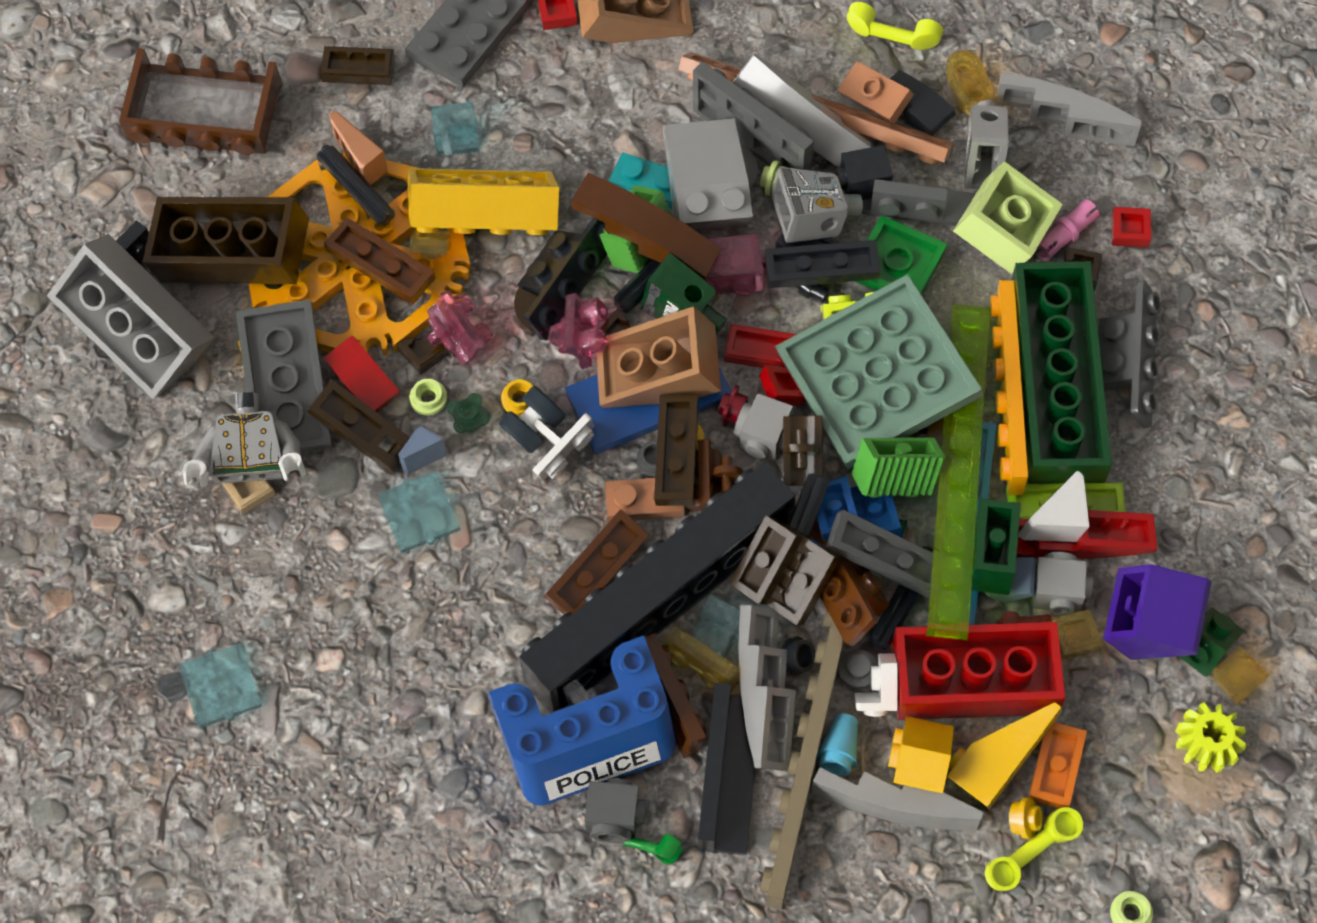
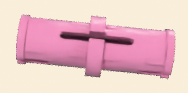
[1036,199,1100,262]

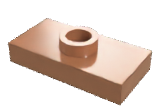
[837,61,914,124]

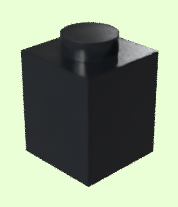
[835,145,893,200]

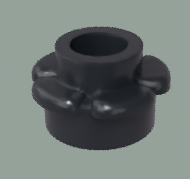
[780,636,815,676]

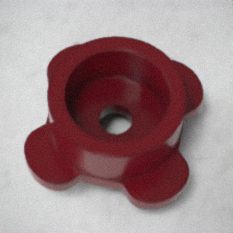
[718,385,749,427]

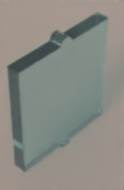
[377,471,460,553]
[179,643,262,729]

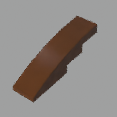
[571,172,721,281]

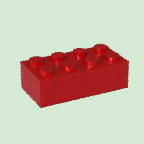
[892,622,1066,720]

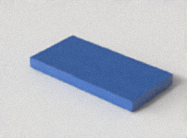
[565,367,732,455]

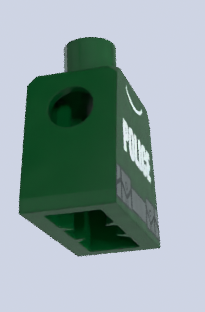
[640,253,728,335]

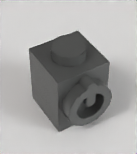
[584,778,646,843]

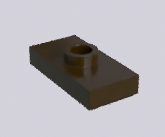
[320,46,395,85]

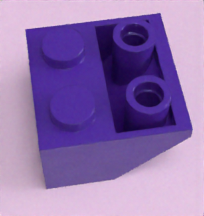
[1103,564,1212,660]

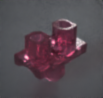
[426,290,493,366]
[548,293,608,369]

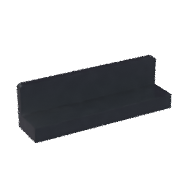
[698,682,755,855]

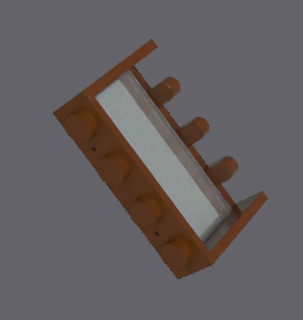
[119,48,283,155]

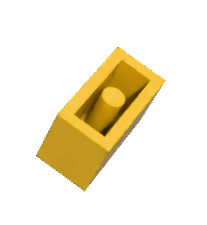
[888,716,954,794]

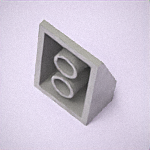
[663,118,753,231]

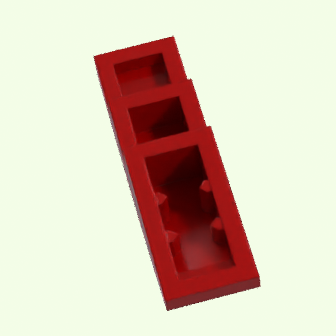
[1016,510,1157,560]

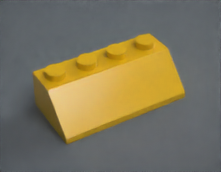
[408,168,559,235]

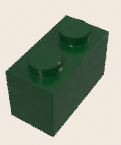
[969,498,1021,595]

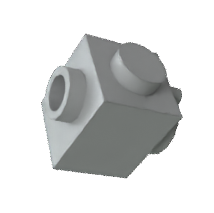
[733,393,793,461]
[1032,552,1093,615]

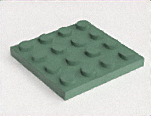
[775,274,983,470]

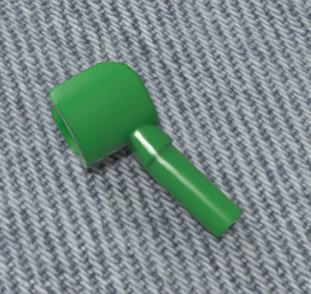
[623,834,683,865]

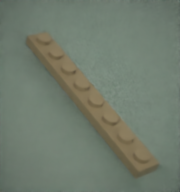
[760,609,844,910]

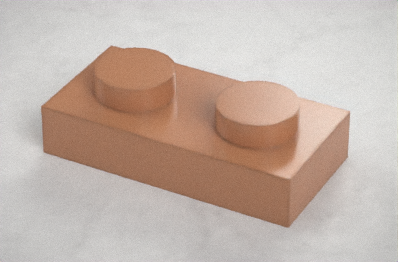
[605,478,685,522]

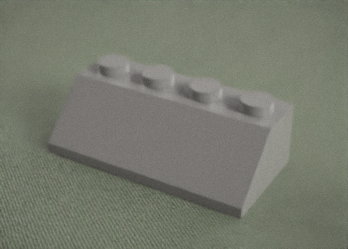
[47,234,215,399]

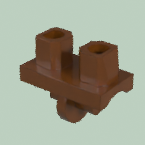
[684,438,743,511]

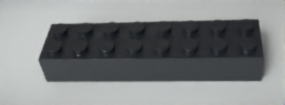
[519,463,796,713]

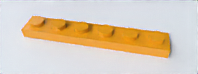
[989,280,1028,495]

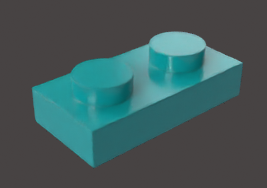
[609,152,672,209]

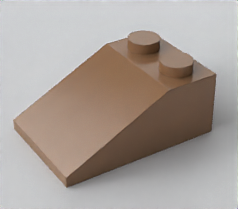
[577,0,693,43]
[595,306,721,408]

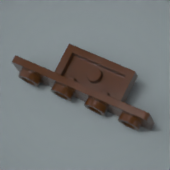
[809,516,889,646]

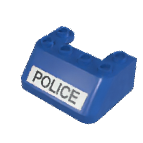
[488,636,676,806]

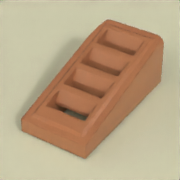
[329,110,387,185]

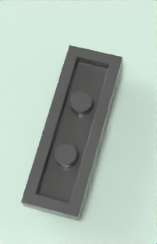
[826,510,946,598]

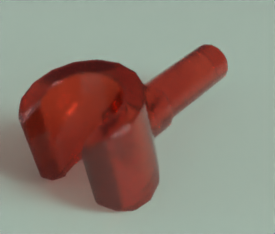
[997,611,1052,624]

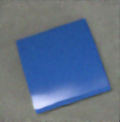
[817,476,903,541]

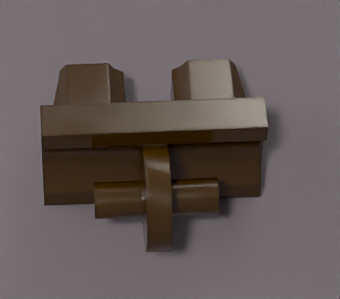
[783,415,823,486]

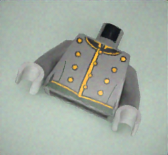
[183,392,306,487]

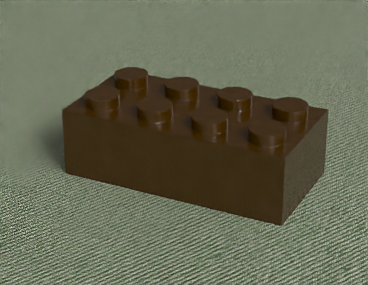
[142,197,309,284]

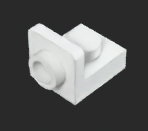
[855,653,897,717]

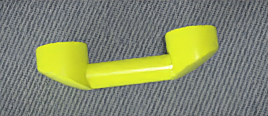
[847,2,944,50]
[985,807,1083,891]

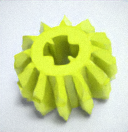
[1175,702,1246,773]

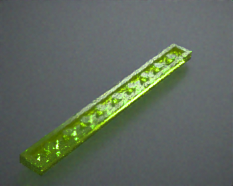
[926,304,990,640]

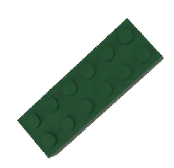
[1011,261,1112,484]

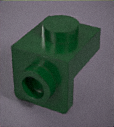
[1178,607,1244,677]

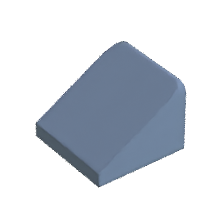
[398,426,447,474]
[985,557,1036,604]

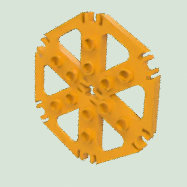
[249,152,471,356]

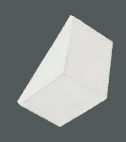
[1018,470,1089,542]

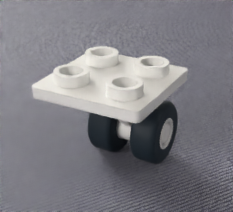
[499,386,595,481]

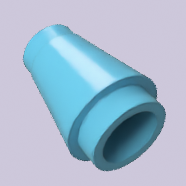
[817,713,858,777]

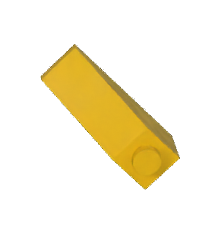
[947,702,1062,810]

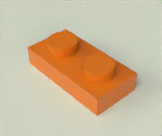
[1028,722,1087,809]

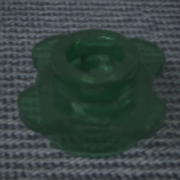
[446,393,489,433]

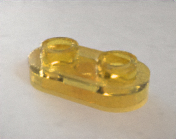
[945,50,994,115]

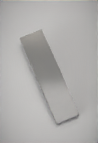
[733,53,871,168]
[995,72,1141,146]
[738,605,796,771]
[811,767,984,831]

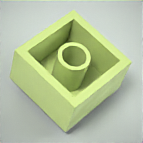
[953,161,1063,274]

